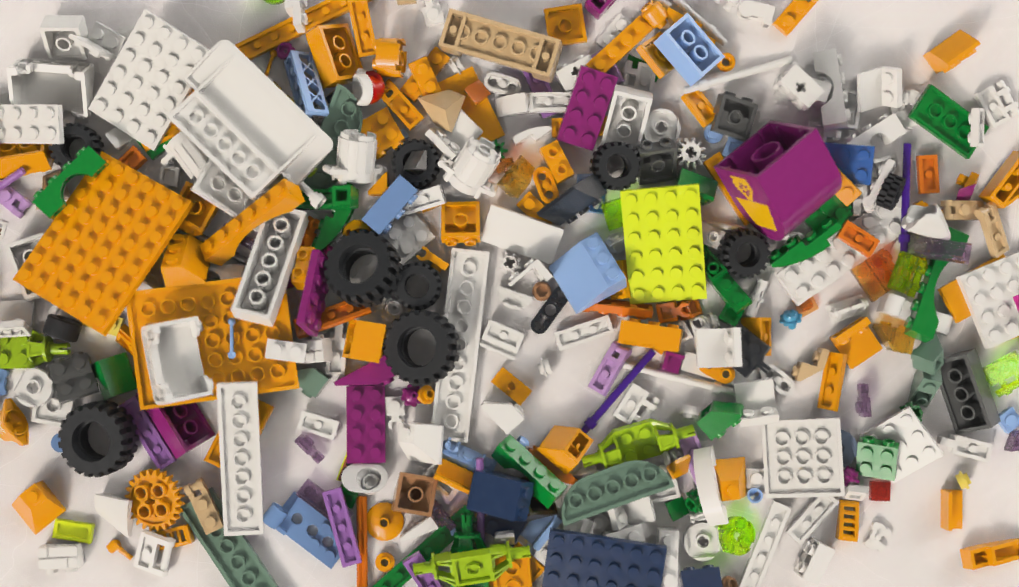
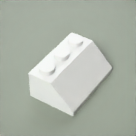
[4,232,44,302]

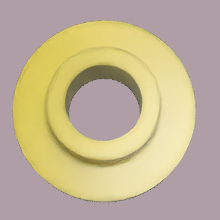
[955,471,971,489]

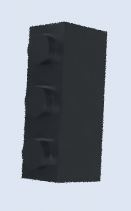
[537,173,607,225]

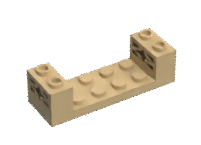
[438,8,563,83]

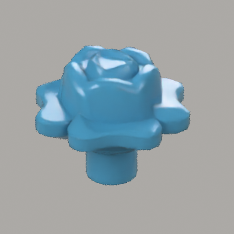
[779,309,802,330]

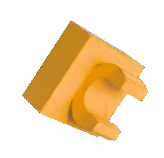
[956,172,979,188]

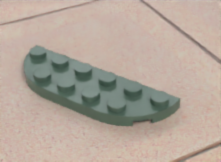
[304,83,363,189]
[562,460,675,526]

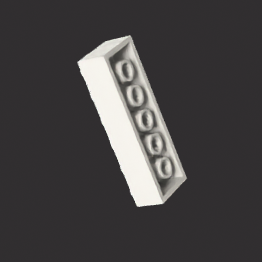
[231,209,309,327]

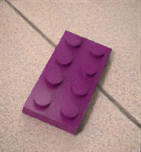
[556,65,618,151]
[296,249,329,337]
[346,386,386,463]

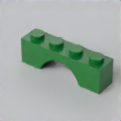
[32,146,109,219]
[295,185,359,210]
[491,434,567,509]

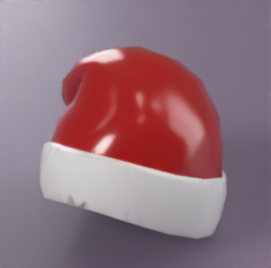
[352,68,385,106]

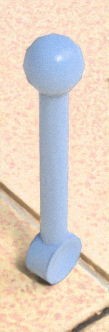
[228,317,236,359]

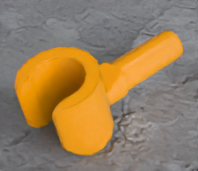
[106,539,133,560]

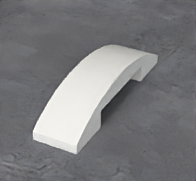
[693,446,729,526]

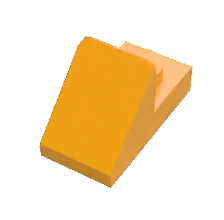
[368,171,390,196]

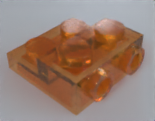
[850,248,905,302]

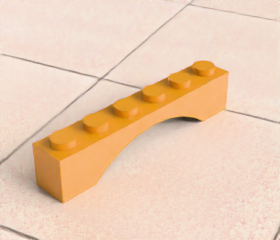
[200,179,305,266]

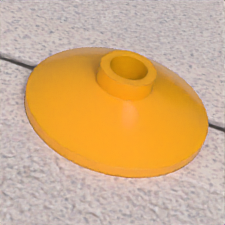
[367,502,404,541]

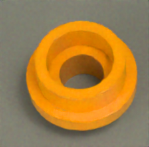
[716,53,735,72]
[417,385,435,404]
[375,552,395,572]

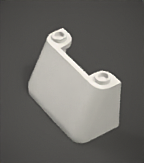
[6,58,95,120]
[141,316,214,405]

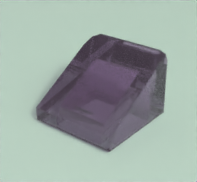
[1004,429,1019,452]

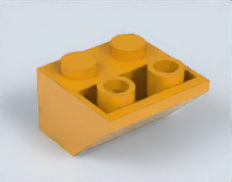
[923,29,981,74]
[342,320,386,363]
[537,425,594,475]

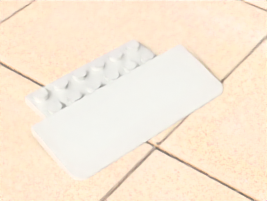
[167,40,333,200]

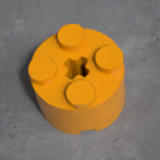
[372,38,407,78]

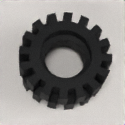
[876,173,906,211]

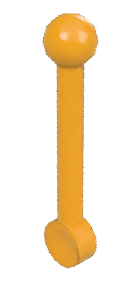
[265,50,277,77]

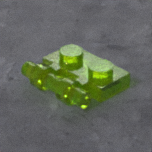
[887,251,927,298]
[983,350,1019,397]

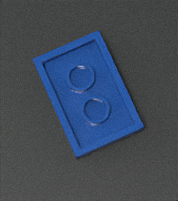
[824,142,875,185]

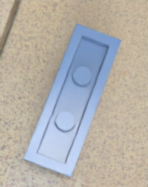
[442,437,497,472]

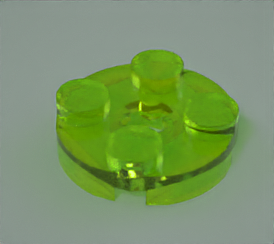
[718,516,755,556]

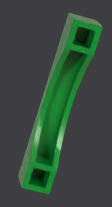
[904,226,969,343]

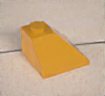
[714,457,747,501]
[12,480,66,535]

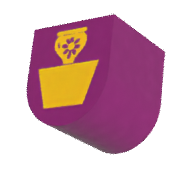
[714,120,842,241]

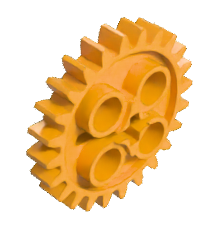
[124,468,185,532]

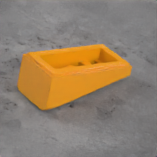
[835,499,859,542]
[154,523,195,551]

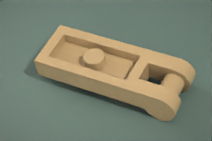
[940,200,984,221]
[975,201,1009,258]
[183,477,223,535]

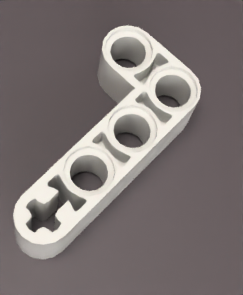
[876,293,954,336]

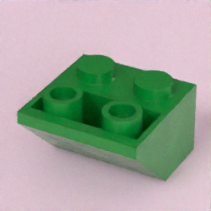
[674,168,718,206]
[696,401,744,441]

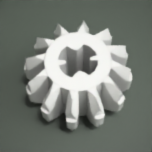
[677,137,706,170]

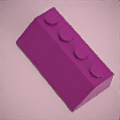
[136,392,216,459]

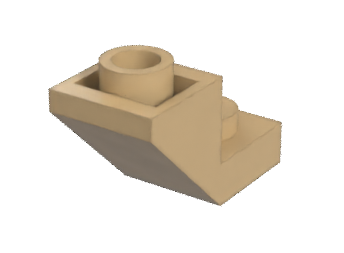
[791,348,830,381]

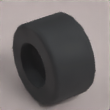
[43,314,82,342]

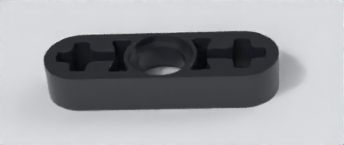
[531,286,568,334]

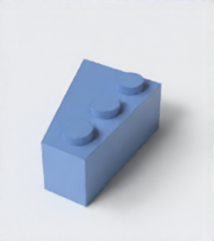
[361,175,418,235]

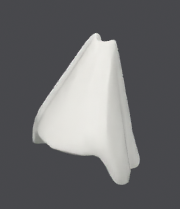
[901,204,951,241]

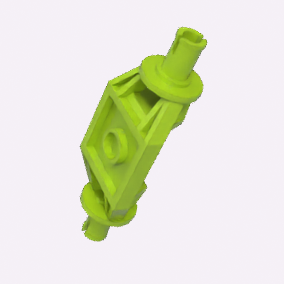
[0,330,71,369]
[582,418,696,469]
[413,540,531,587]

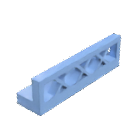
[284,50,329,119]

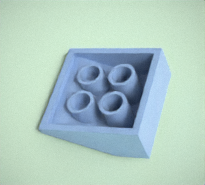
[548,232,627,314]

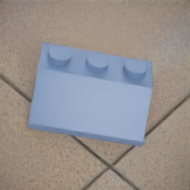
[653,13,725,87]

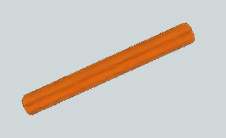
[356,496,368,587]

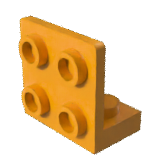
[829,317,882,369]

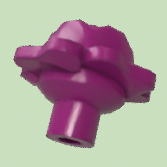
[401,384,421,407]
[843,466,860,486]

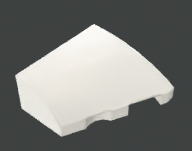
[94,493,134,537]

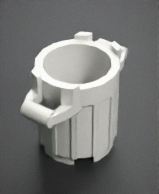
[322,129,387,184]
[161,131,209,183]
[438,136,501,199]

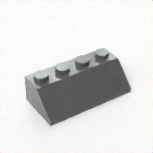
[940,348,1001,434]

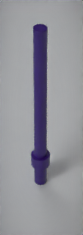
[898,143,911,258]
[581,348,656,434]

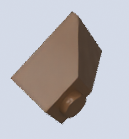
[391,472,438,517]

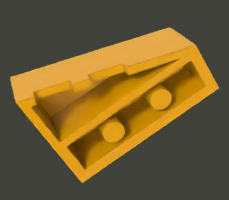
[978,151,1019,208]
[618,318,683,353]

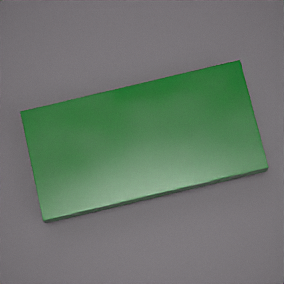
[908,84,989,159]

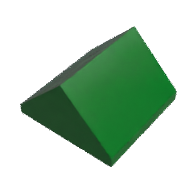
[92,352,137,400]

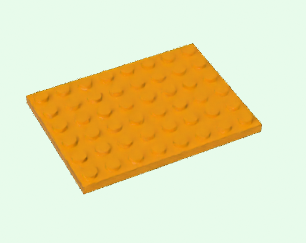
[13,151,194,336]
[126,277,300,410]

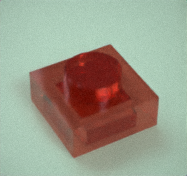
[869,480,891,501]

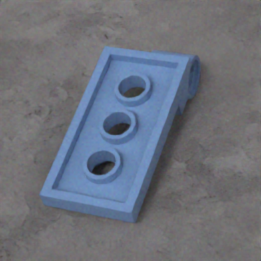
[263,491,340,569]

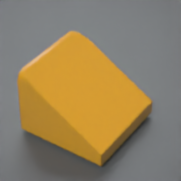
[666,454,691,479]

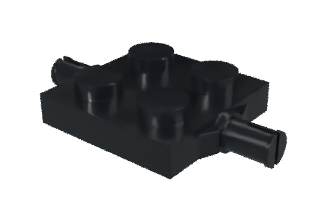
[719,323,772,378]

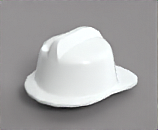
[341,463,388,495]

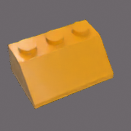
[305,23,363,88]
[0,143,54,179]
[161,234,210,287]

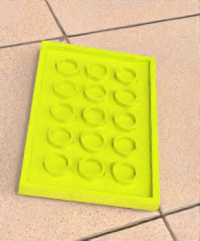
[620,183,707,304]

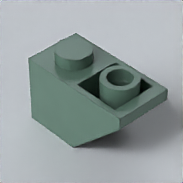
[911,332,944,376]
[297,367,331,398]
[908,368,942,408]

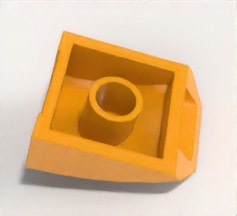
[179,181,219,236]

